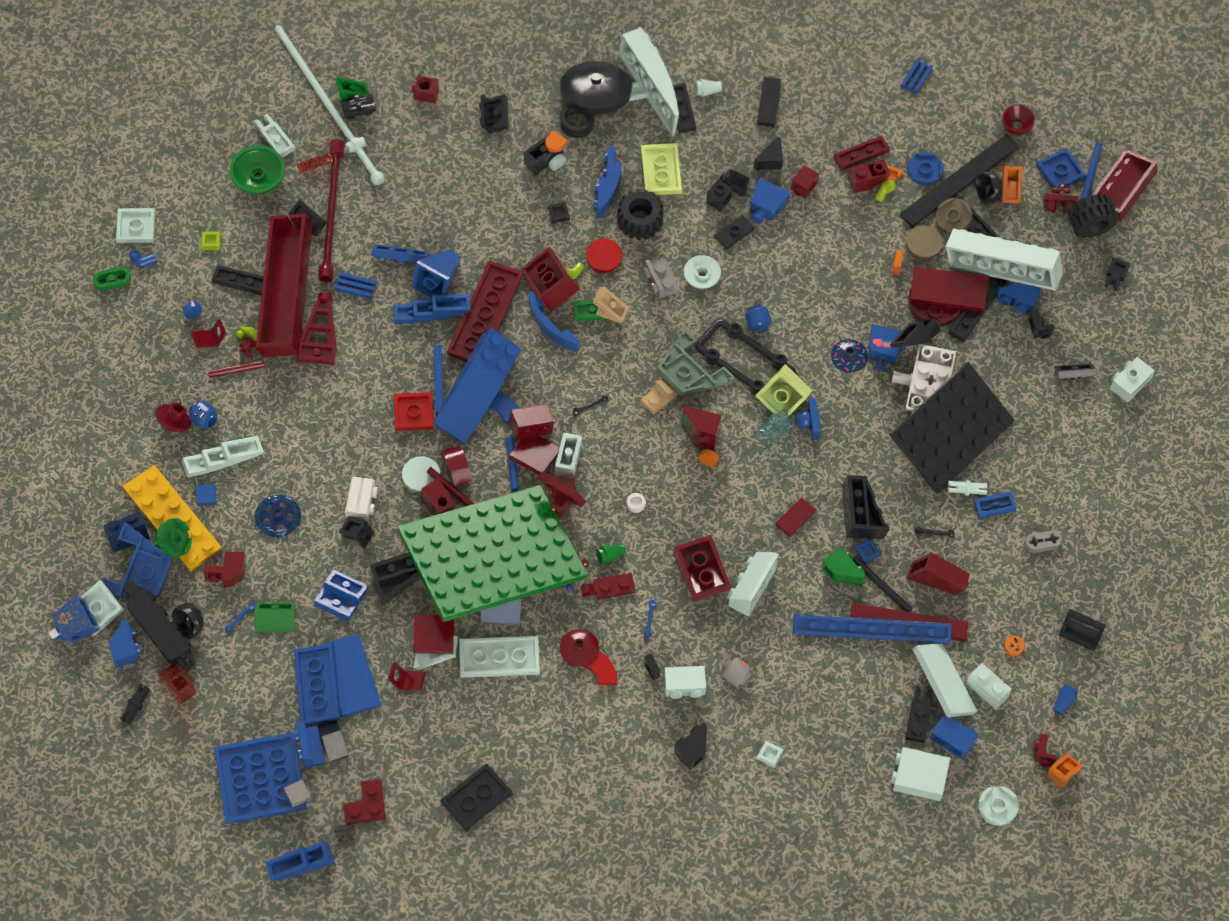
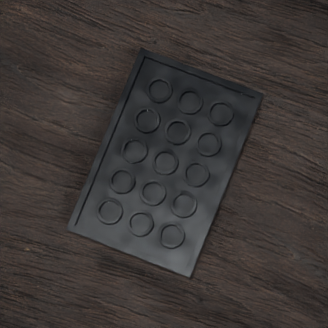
[889,362,1015,493]

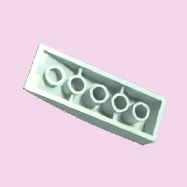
[619,27,679,136]

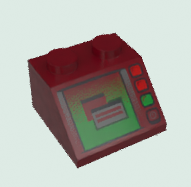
[682,406,722,451]

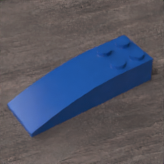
[433,328,521,445]

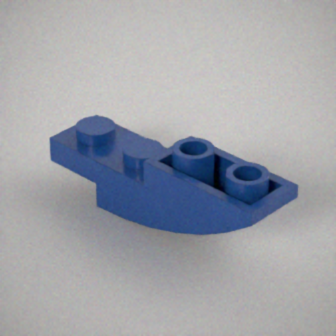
[594,146,622,217]

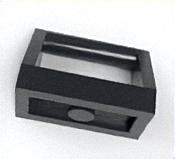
[1058,609,1106,652]

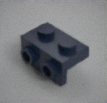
[103,512,150,552]

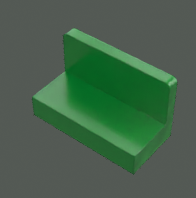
[254,603,296,632]

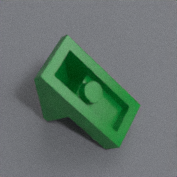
[335,77,369,101]

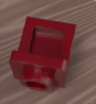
[1032,733,1057,767]

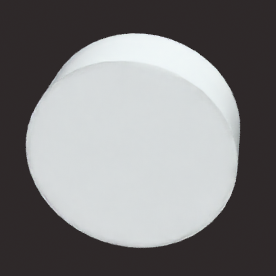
[626,493,646,513]

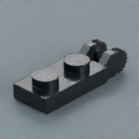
[905,686,933,743]

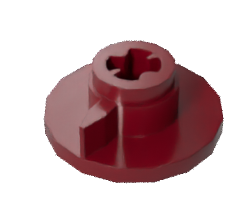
[155,402,191,433]

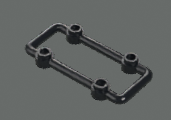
[696,319,797,396]

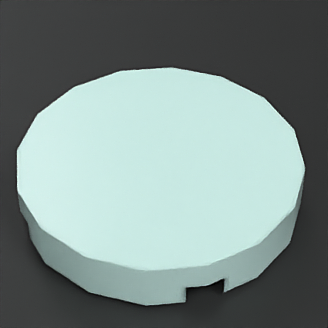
[402,456,440,493]
[978,786,1019,826]

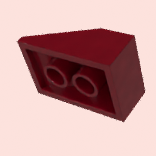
[521,246,580,312]
[673,535,732,602]

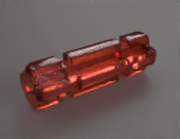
[297,153,333,173]

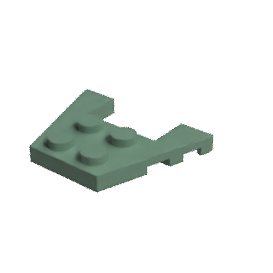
[656,329,735,396]

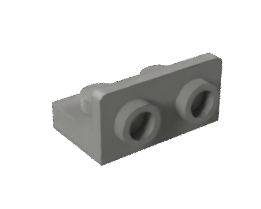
[643,259,680,299]

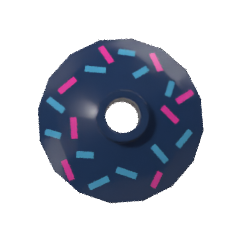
[831,339,868,372]

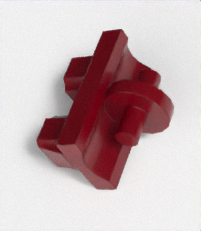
[1043,183,1078,213]

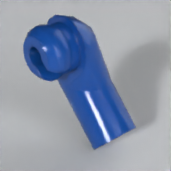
[129,250,158,267]

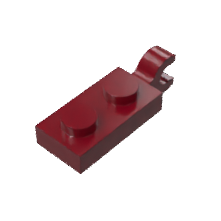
[581,573,636,600]

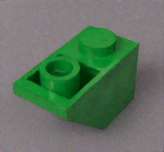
[821,547,866,585]

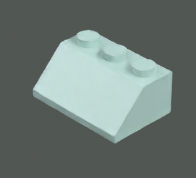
[727,552,779,616]

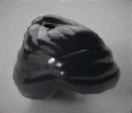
[975,172,1003,204]
[172,603,204,640]

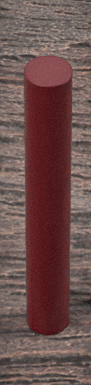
[208,360,265,378]
[426,467,475,506]

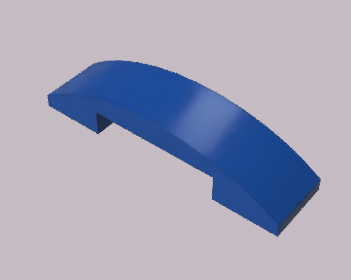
[529,291,580,352]

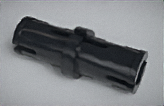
[120,684,151,725]

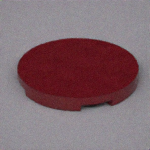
[908,287,962,326]

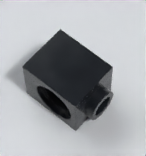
[706,179,733,212]

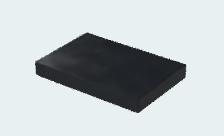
[440,763,513,831]

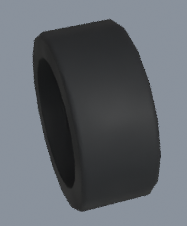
[560,105,594,138]

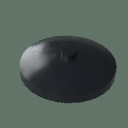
[560,61,632,114]

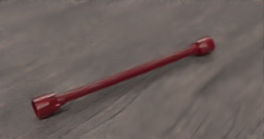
[318,139,345,282]

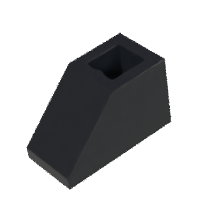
[674,722,707,770]

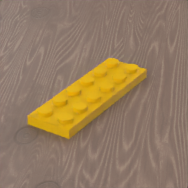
[123,465,222,572]

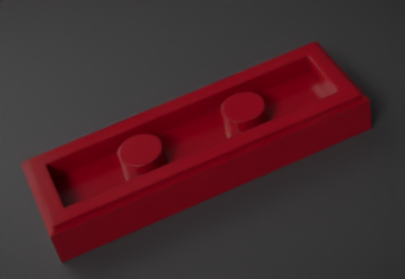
[833,135,890,171]

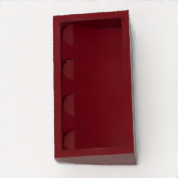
[1092,149,1158,222]

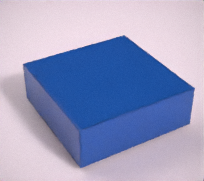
[196,484,217,506]
[854,539,881,564]

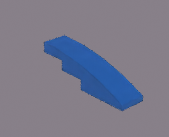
[393,294,471,324]

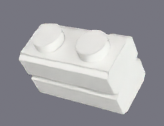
[345,476,378,522]

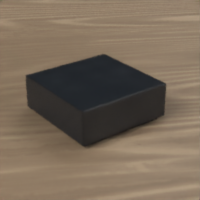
[548,202,570,224]
[644,654,660,680]

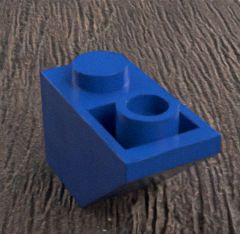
[996,283,1042,314]
[109,619,141,668]

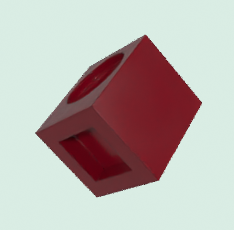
[411,76,439,103]
[791,165,819,198]

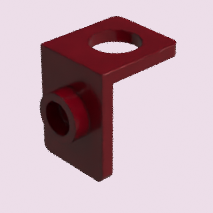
[191,319,227,348]
[387,663,426,691]

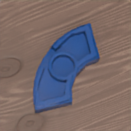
[487,392,520,424]

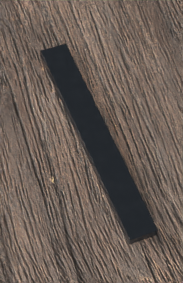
[900,134,1019,228]

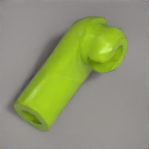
[874,180,896,202]
[566,263,584,280]
[236,326,257,344]

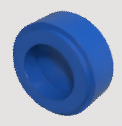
[182,301,202,319]

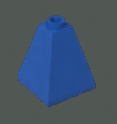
[412,250,461,298]

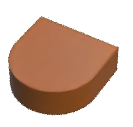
[546,131,568,153]

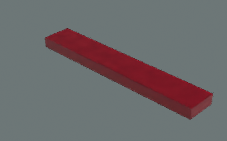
[850,603,969,642]

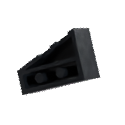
[842,475,890,539]
[370,553,421,606]

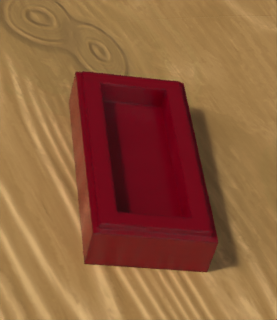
[775,498,816,537]

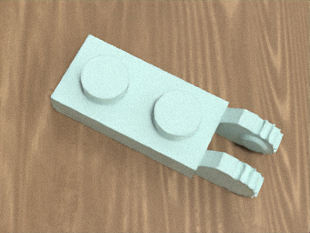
[254,114,295,158]

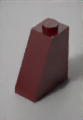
[907,552,970,595]

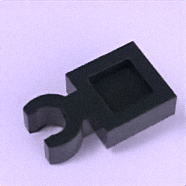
[1105,257,1130,291]

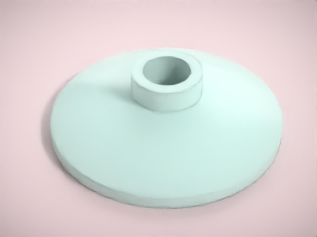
[684,255,721,289]

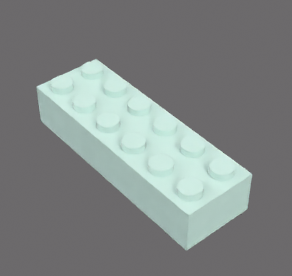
[946,229,1063,291]

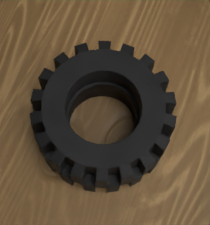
[617,189,664,240]
[1068,194,1119,238]

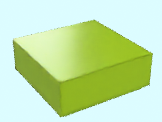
[201,232,221,250]

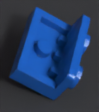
[294,721,325,768]

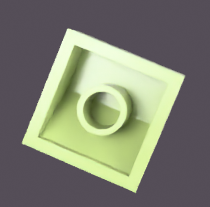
[755,364,812,422]

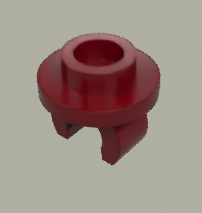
[239,338,258,358]

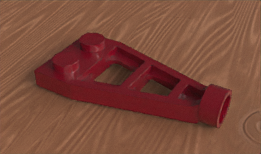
[296,292,337,365]

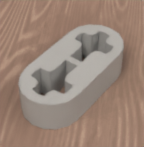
[1025,531,1062,553]

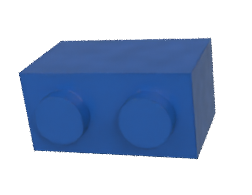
[930,714,979,760]

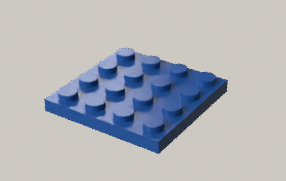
[214,732,307,825]

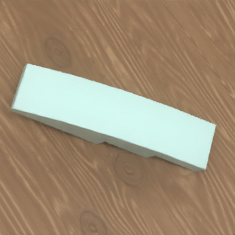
[181,436,264,478]

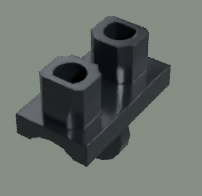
[340,94,376,120]

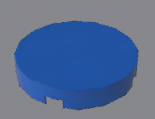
[907,152,944,186]

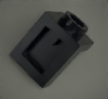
[719,169,749,196]
[1028,310,1055,339]
[339,517,374,548]

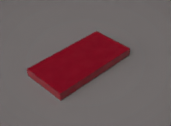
[910,266,988,312]

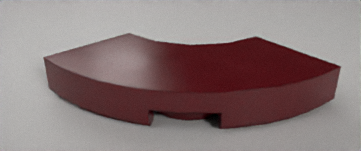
[538,473,587,507]

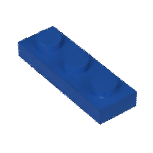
[371,244,430,264]

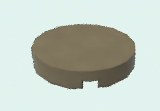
[936,198,973,234]
[906,225,943,260]

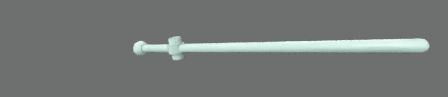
[275,25,385,185]

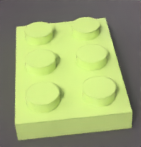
[641,143,682,195]

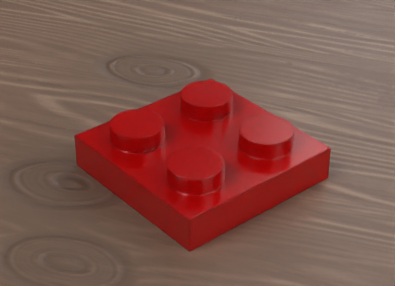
[394,392,434,431]

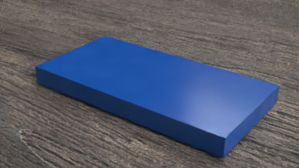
[321,633,381,717]
[294,643,341,726]

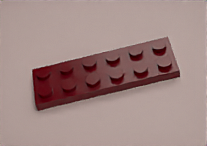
[447,260,523,362]

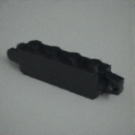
[124,580,196,672]

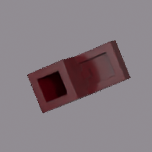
[440,447,473,487]
[203,551,246,588]

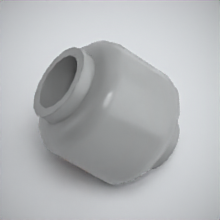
[721,657,752,687]

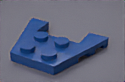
[101,522,173,597]

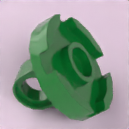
[153,518,192,558]

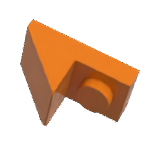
[1001,166,1023,203]
[1047,753,1083,789]

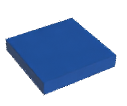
[1036,148,1086,188]

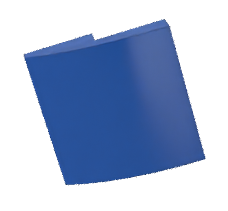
[314,570,368,621]

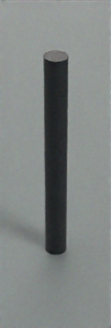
[853,556,913,612]

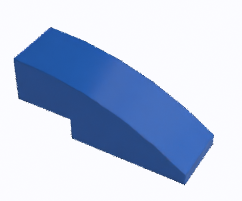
[266,841,335,882]

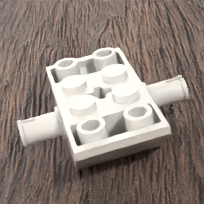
[892,344,956,412]

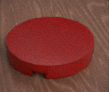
[586,238,623,273]

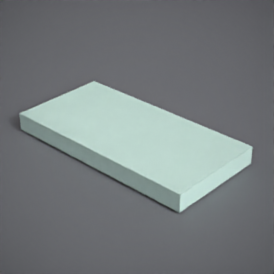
[459,636,540,678]
[913,643,977,717]

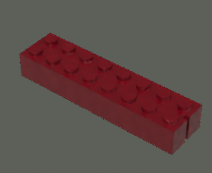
[256,213,313,357]

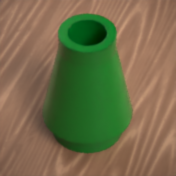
[596,543,626,565]

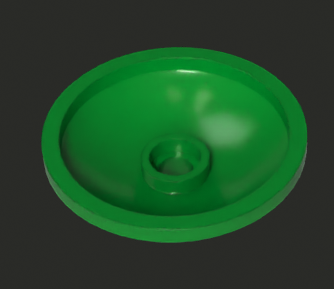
[230,145,285,194]

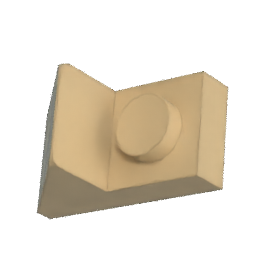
[593,286,629,323]
[641,380,679,415]

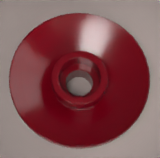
[560,629,599,667]

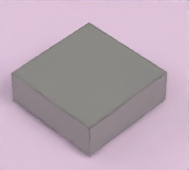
[284,779,311,807]

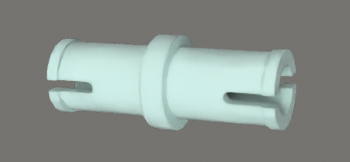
[947,480,987,496]

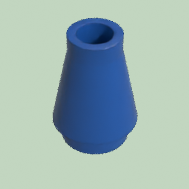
[1053,684,1078,716]

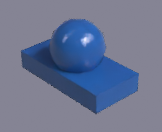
[795,398,821,440]

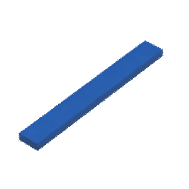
[793,614,952,644]

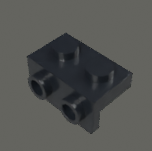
[479,94,509,133]

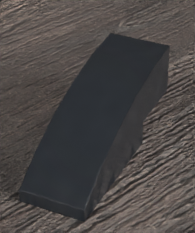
[890,318,941,348]

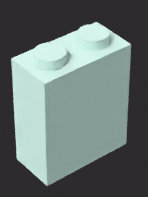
[891,747,950,801]

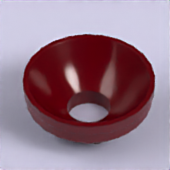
[1002,104,1035,135]

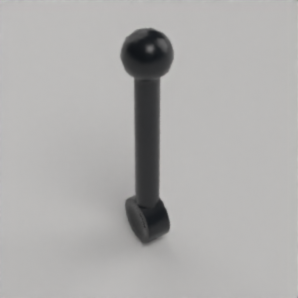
[572,395,608,416]
[914,526,955,538]

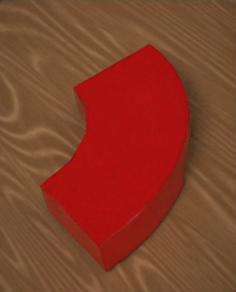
[579,645,618,685]

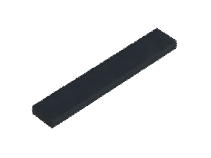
[948,276,1008,343]

